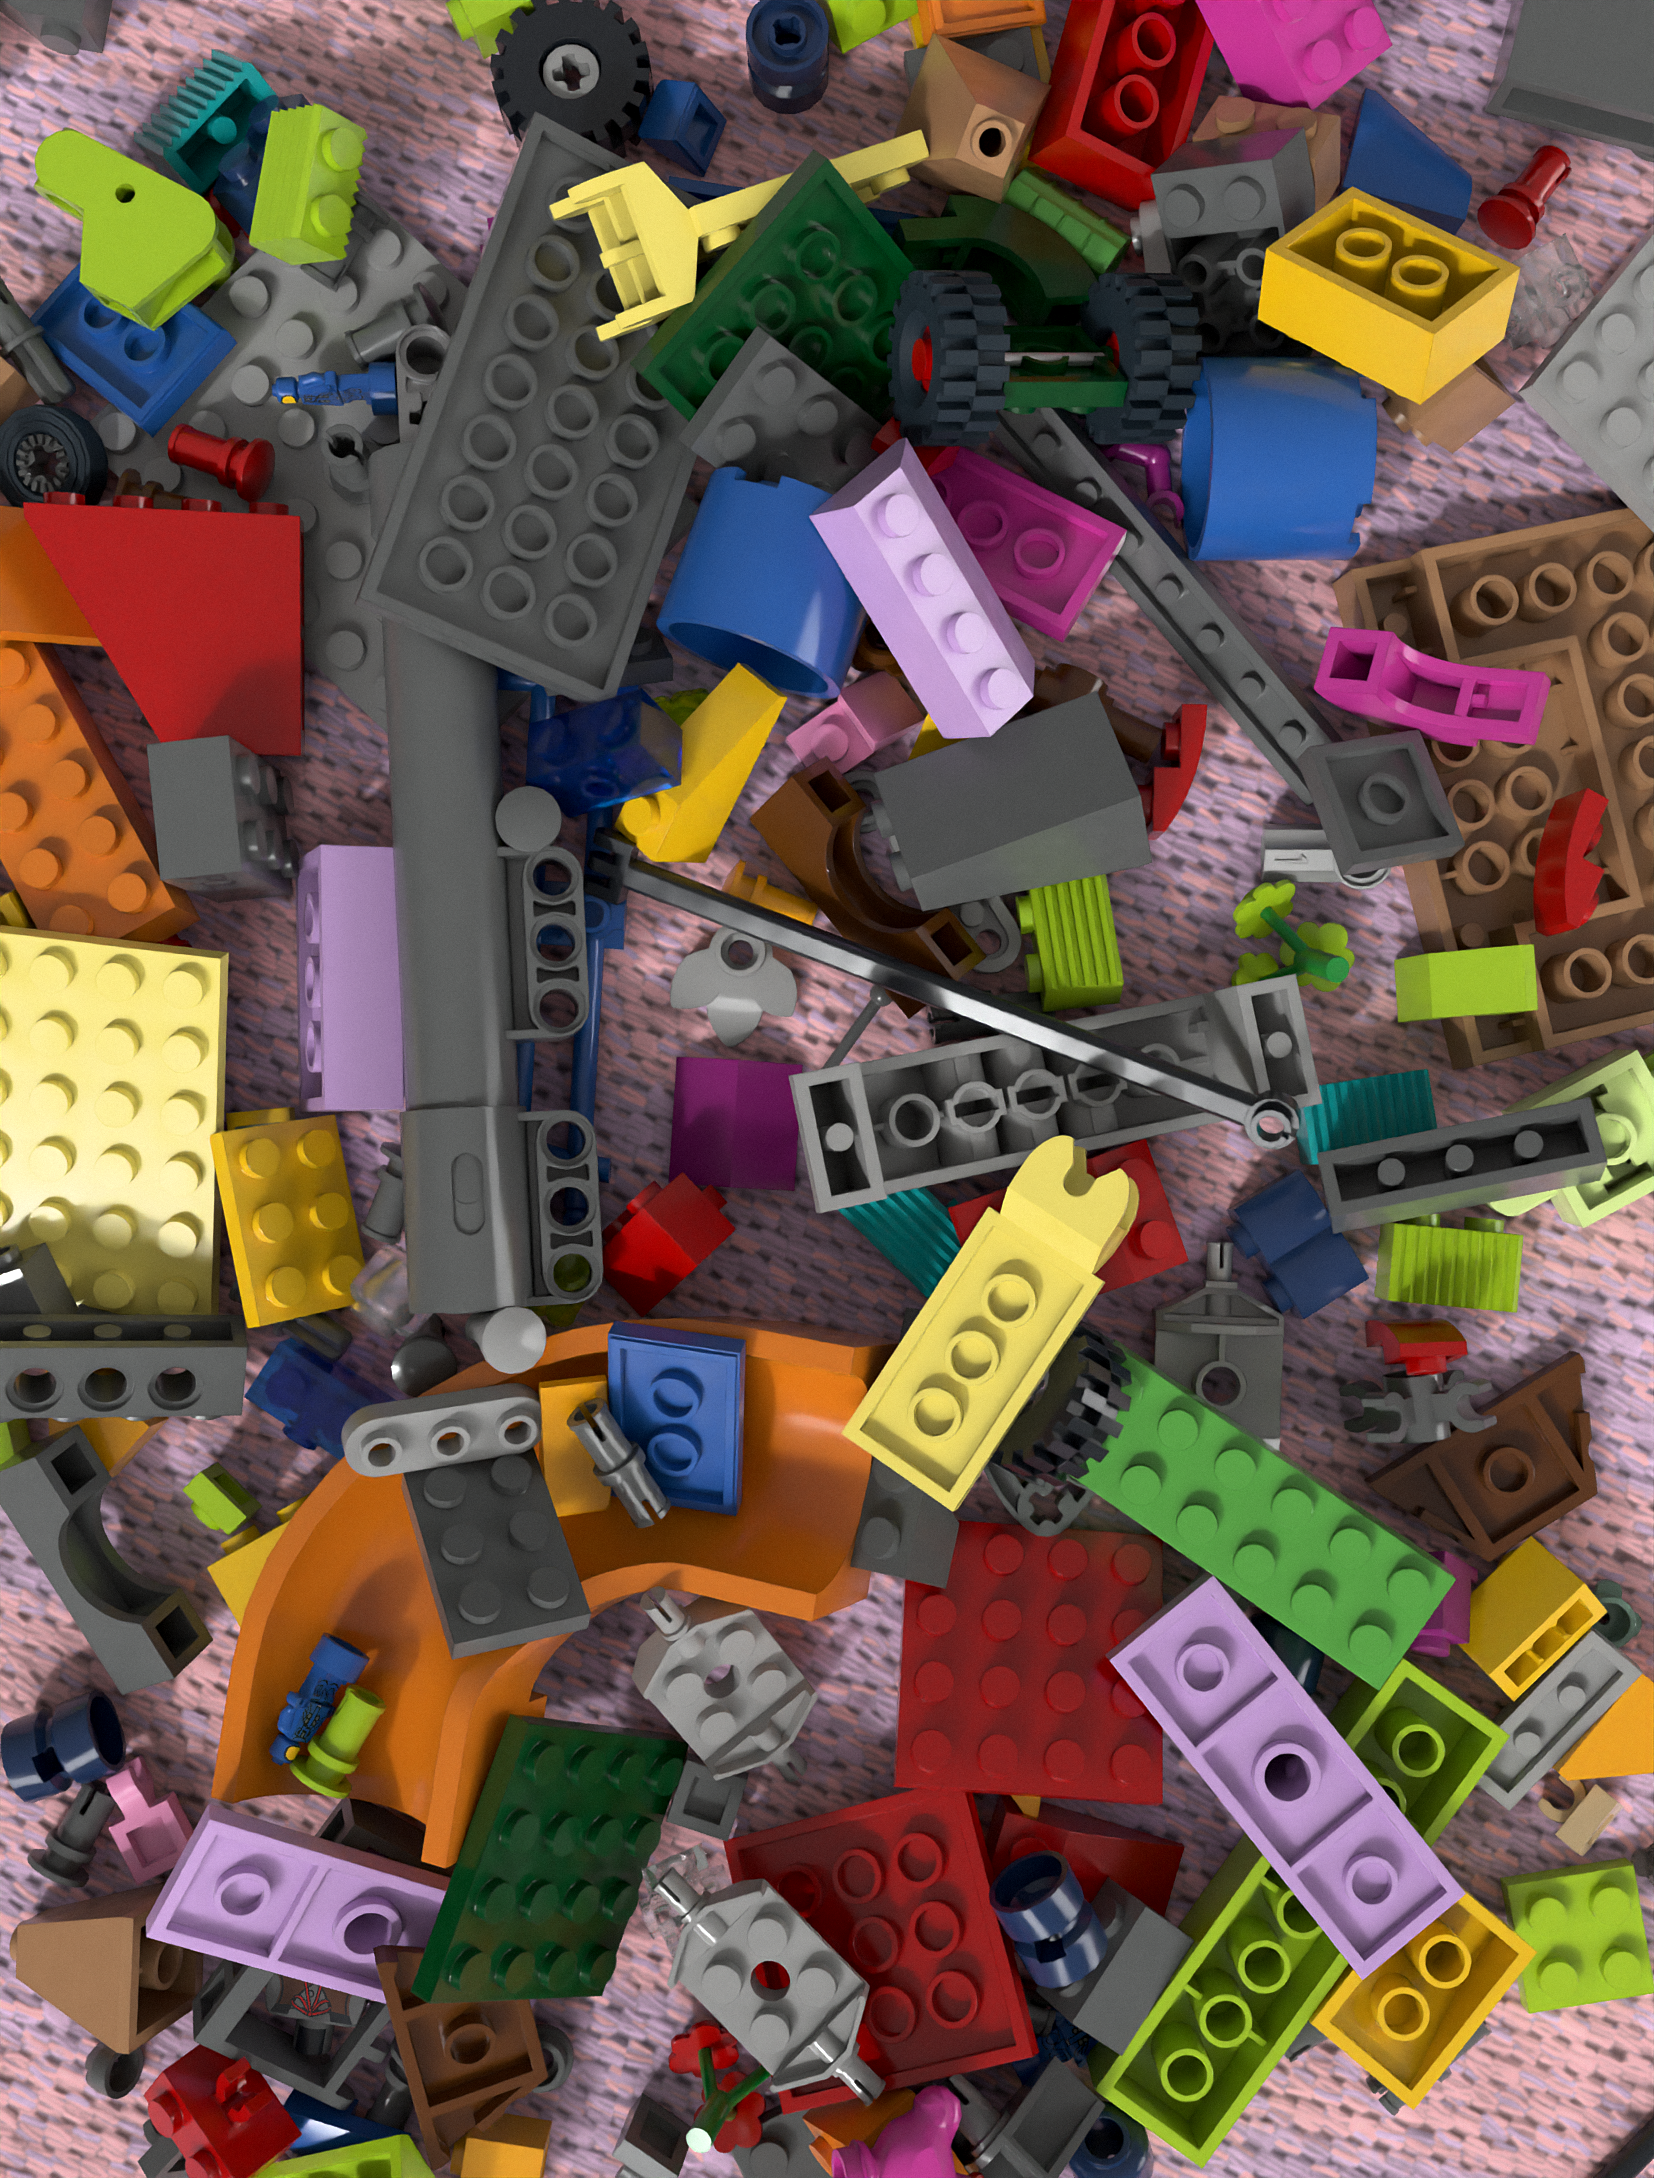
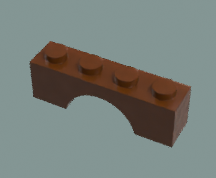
[749,756,987,1019]

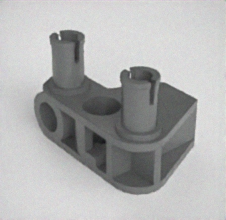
[927,2056,1105,2178]

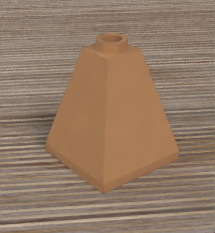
[893,33,1052,204]
[9,1881,204,2054]

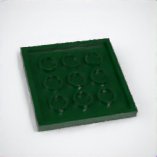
[630,150,917,426]
[410,1714,689,2004]

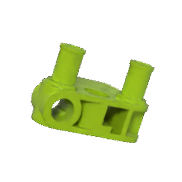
[33,127,241,331]

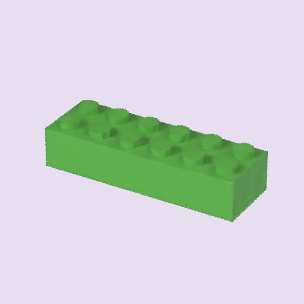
[1070,1338,1456,1691]

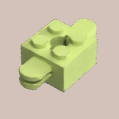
[1484,1049,1654,1228]

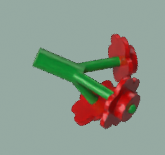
[668,2020,772,2153]

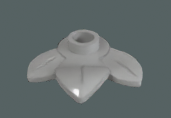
[670,926,797,1047]

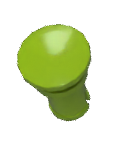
[289,1685,387,1799]

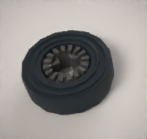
[0,404,108,508]

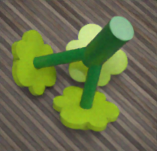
[1231,879,1355,992]

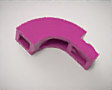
[1313,627,1551,747]

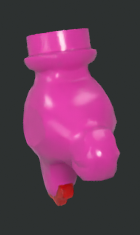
[831,2085,984,2178]

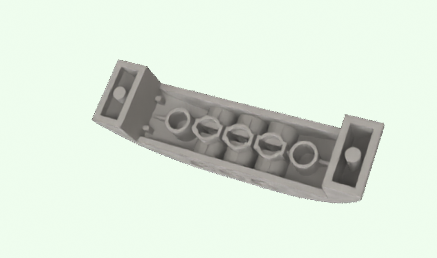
[789,974,1322,1213]

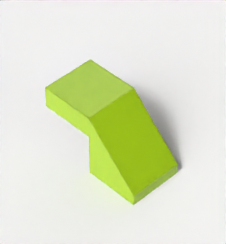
[1394,944,1538,1023]

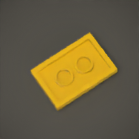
[210,1114,372,1329]

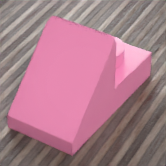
[786,670,925,775]

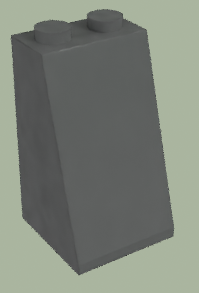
[870,691,1152,911]

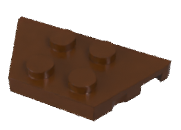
[1364,1351,1598,1562]
[373,1945,548,2171]

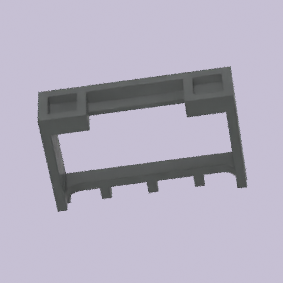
[192,1798,456,2111]

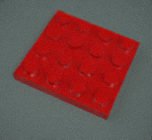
[893,1520,1163,1806]
[723,1788,1039,2115]

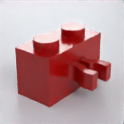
[601,1172,736,1318]
[143,2044,302,2178]

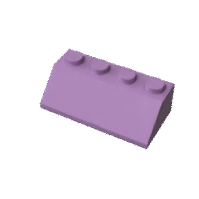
[809,438,1035,739]
[296,844,405,1113]

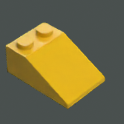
[1309,1883,1537,2110]

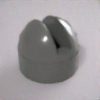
[85,2042,144,2099]

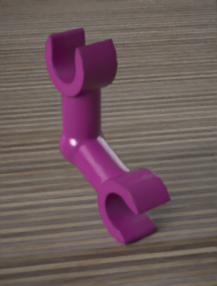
[1100,444,1184,529]

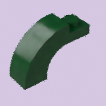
[891,195,1098,326]

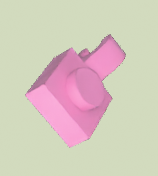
[106,1755,194,1885]

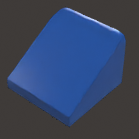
[638,79,727,177]

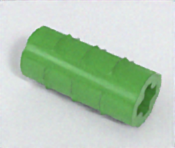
[1003,166,1132,282]

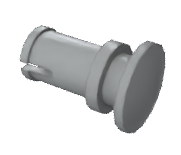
[465,1306,547,1374]

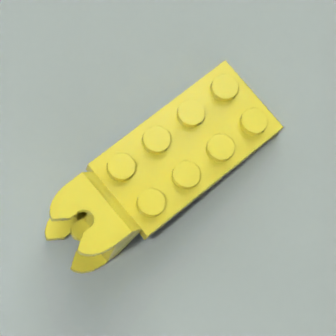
[549,129,930,342]
[841,1135,1139,1512]

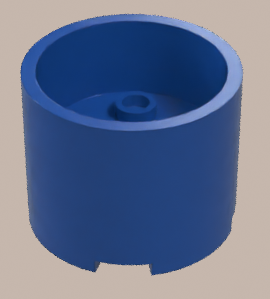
[1180,356,1377,561]
[656,467,869,699]

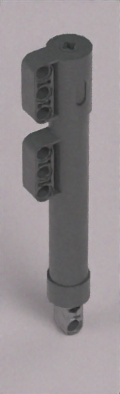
[368,324,603,1314]

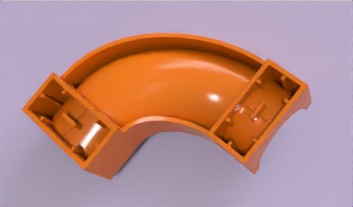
[211,1316,899,1868]

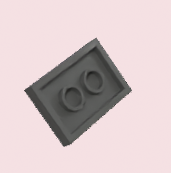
[678,326,883,495]
[401,1447,591,1660]

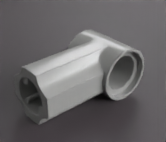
[1260,824,1392,890]

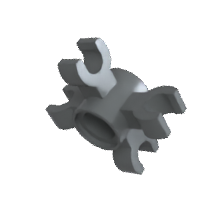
[1339,1370,1497,1444]

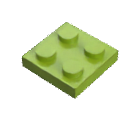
[1500,1857,1654,2014]

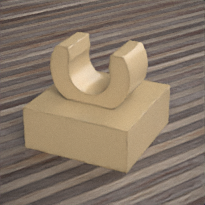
[1538,1775,1623,1856]

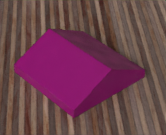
[668,1057,803,1191]

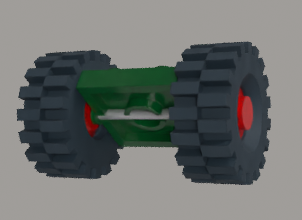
[887,270,1202,447]

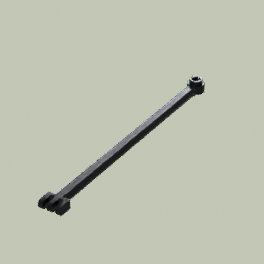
[583,827,1301,1149]

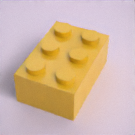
[1257,186,1520,405]

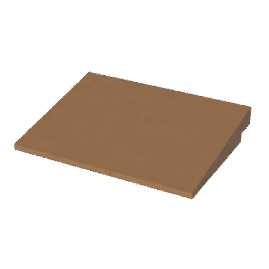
[1333,507,1654,1070]

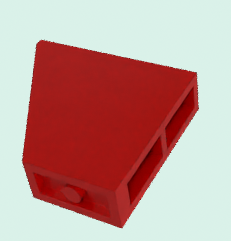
[23,492,305,757]

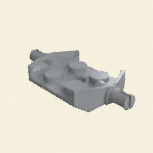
[1152,1242,1284,1451]
[632,1586,818,1782]
[653,1867,886,2106]

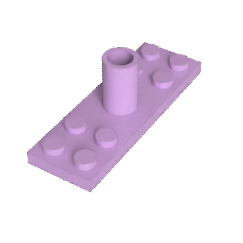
[1105,1571,1466,1980]
[146,1804,537,2008]

